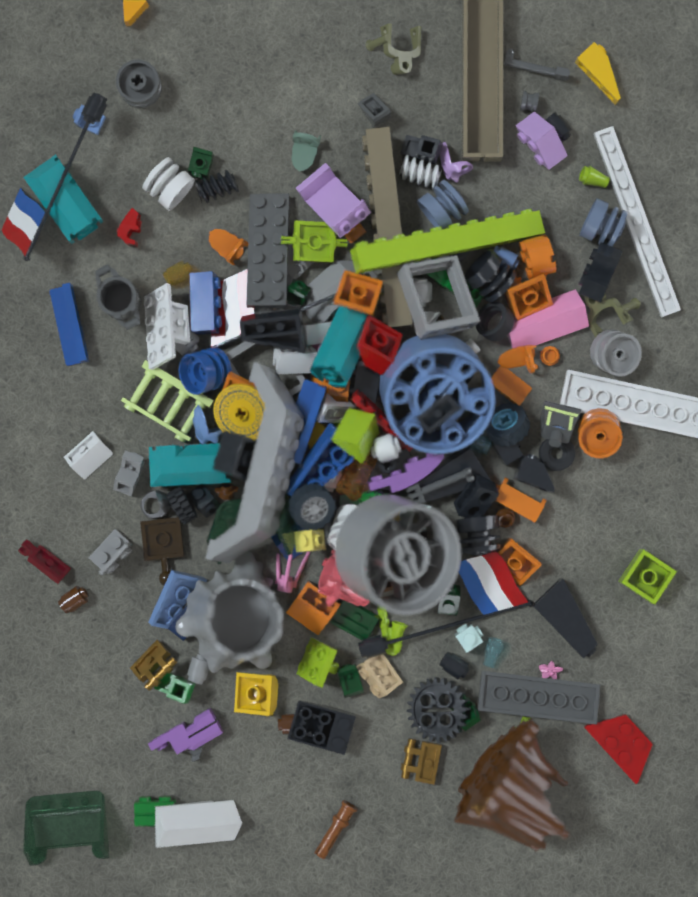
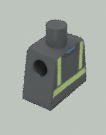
[541,401,581,447]

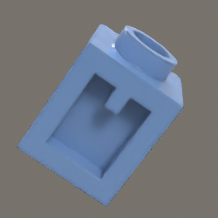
[73,104,106,135]

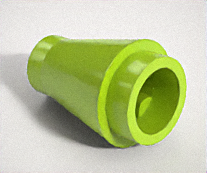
[579,166,610,188]

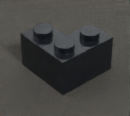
[578,242,623,303]

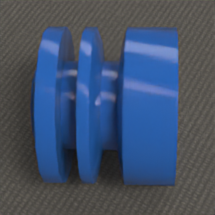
[178,347,232,395]

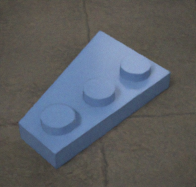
[149,570,207,629]

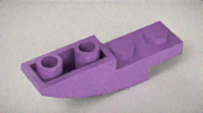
[367,453,444,493]

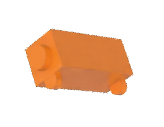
[496,477,547,523]

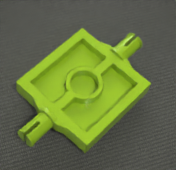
[281,220,348,263]

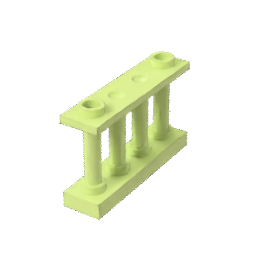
[121,360,215,443]

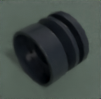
[464,249,517,303]
[456,515,502,555]

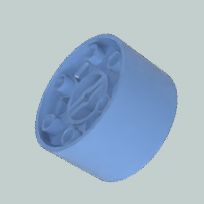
[380,334,495,454]

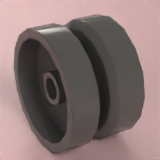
[116,59,162,108]

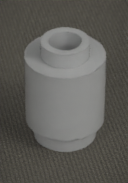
[187,654,209,684]

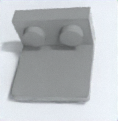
[89,529,133,575]

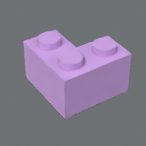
[515,112,568,169]

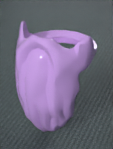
[440,142,473,183]

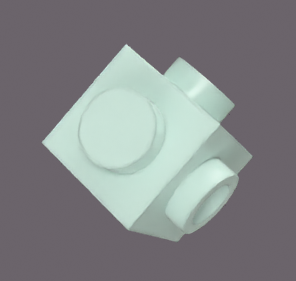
[454,623,484,653]

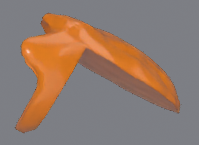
[209,229,248,266]
[497,345,538,373]

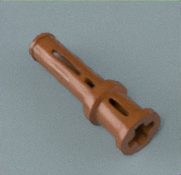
[314,800,358,859]

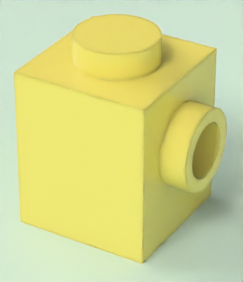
[294,530,326,552]

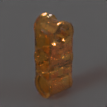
[336,450,378,501]

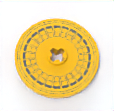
[214,383,265,440]

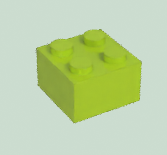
[618,549,677,605]

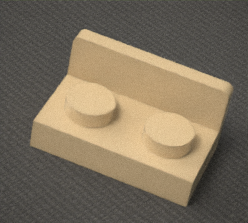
[356,654,403,698]

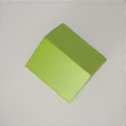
[331,408,380,464]

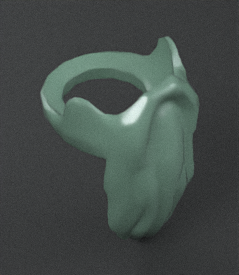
[292,130,321,172]

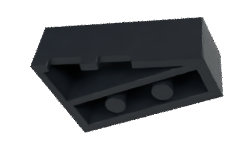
[239,309,306,353]

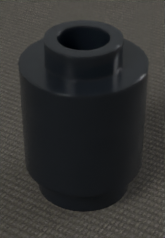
[546,112,572,143]
[439,652,469,680]

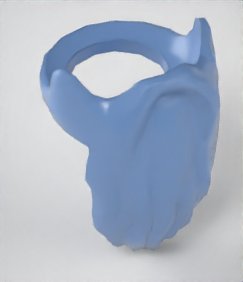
[193,405,223,444]

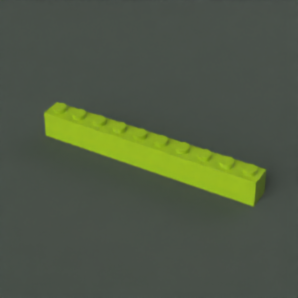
[350,209,545,274]

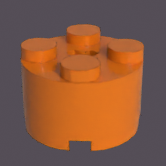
[519,234,556,279]

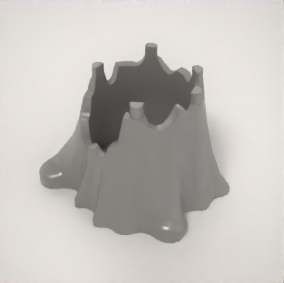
[175,551,283,673]

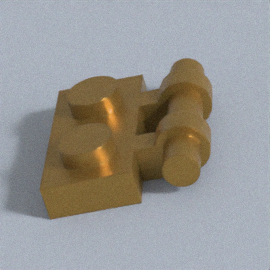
[130,640,177,691]
[401,738,442,785]

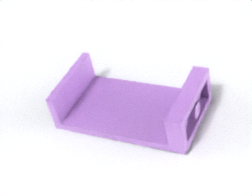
[296,163,371,238]

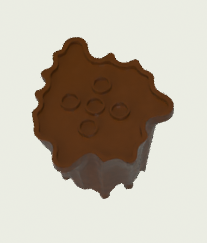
[454,719,569,851]

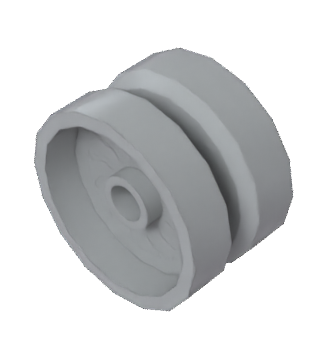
[590,329,642,376]

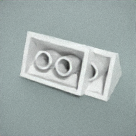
[155,800,242,848]

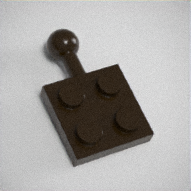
[140,517,185,585]

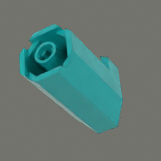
[23,154,104,244]
[309,305,371,387]
[149,443,231,487]

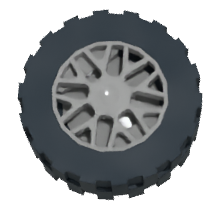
[288,483,336,530]

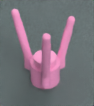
[275,551,311,593]

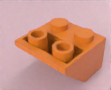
[286,580,341,635]

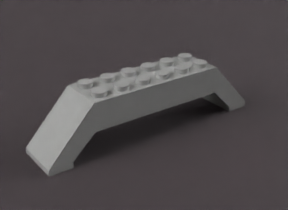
[206,362,304,563]

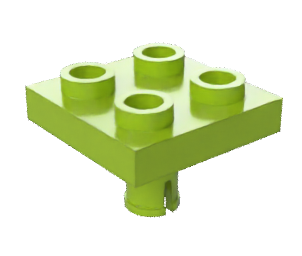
[296,637,339,688]

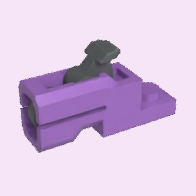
[148,708,224,762]

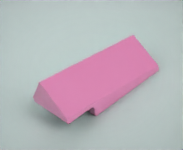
[501,289,589,348]

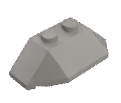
[306,260,378,323]

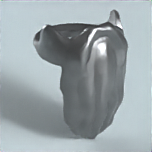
[140,490,171,519]

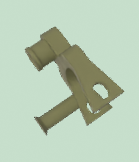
[365,23,421,75]
[585,294,640,338]

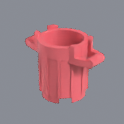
[318,550,370,607]

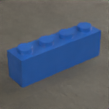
[286,423,354,496]

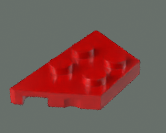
[584,714,653,784]

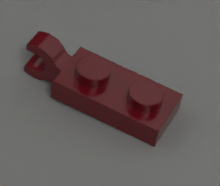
[18,539,71,584]

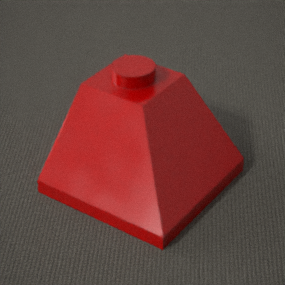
[357,315,403,375]

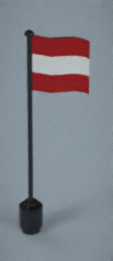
[208,270,372,348]

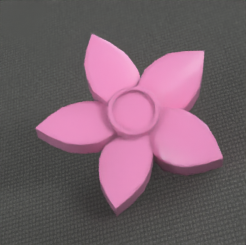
[539,661,563,679]

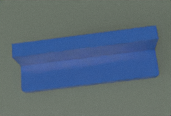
[49,283,89,366]
[294,379,327,464]

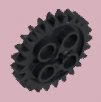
[407,677,470,743]

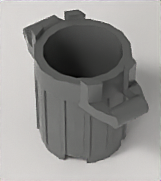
[95,264,142,330]

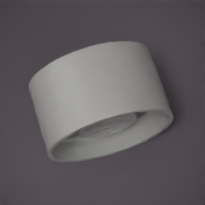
[335,495,461,615]

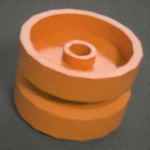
[577,408,623,459]

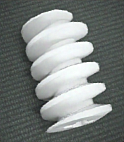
[399,155,442,190]

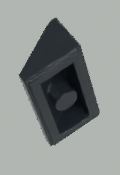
[416,392,462,434]

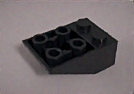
[287,700,356,755]

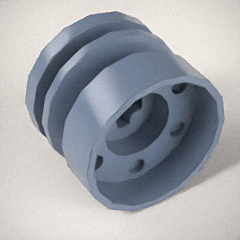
[417,180,469,229]
[579,198,628,246]

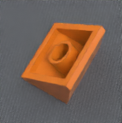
[334,270,383,315]
[497,538,542,586]

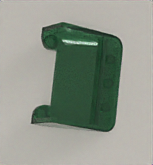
[23,791,109,866]

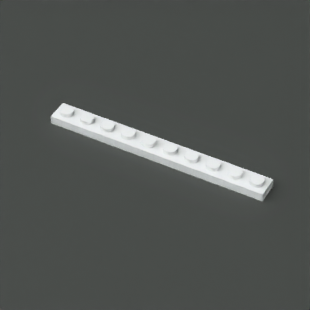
[593,126,681,317]

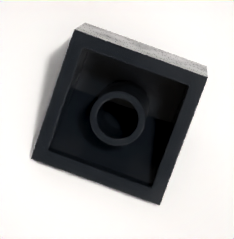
[513,454,555,493]

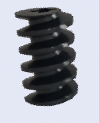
[195,169,239,203]

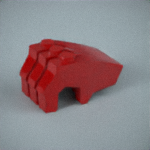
[117,208,142,247]

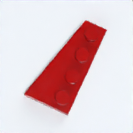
[352,388,413,452]

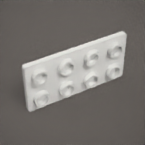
[144,283,190,370]

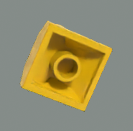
[234,672,278,716]

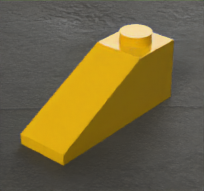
[575,42,621,104]

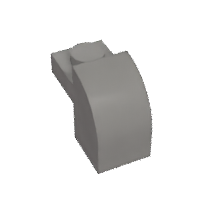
[113,450,145,497]

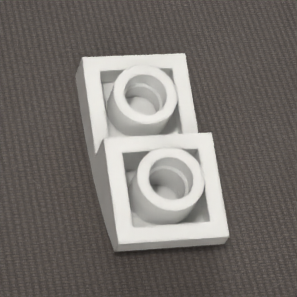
[303,321,332,345]

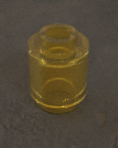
[163,260,193,286]

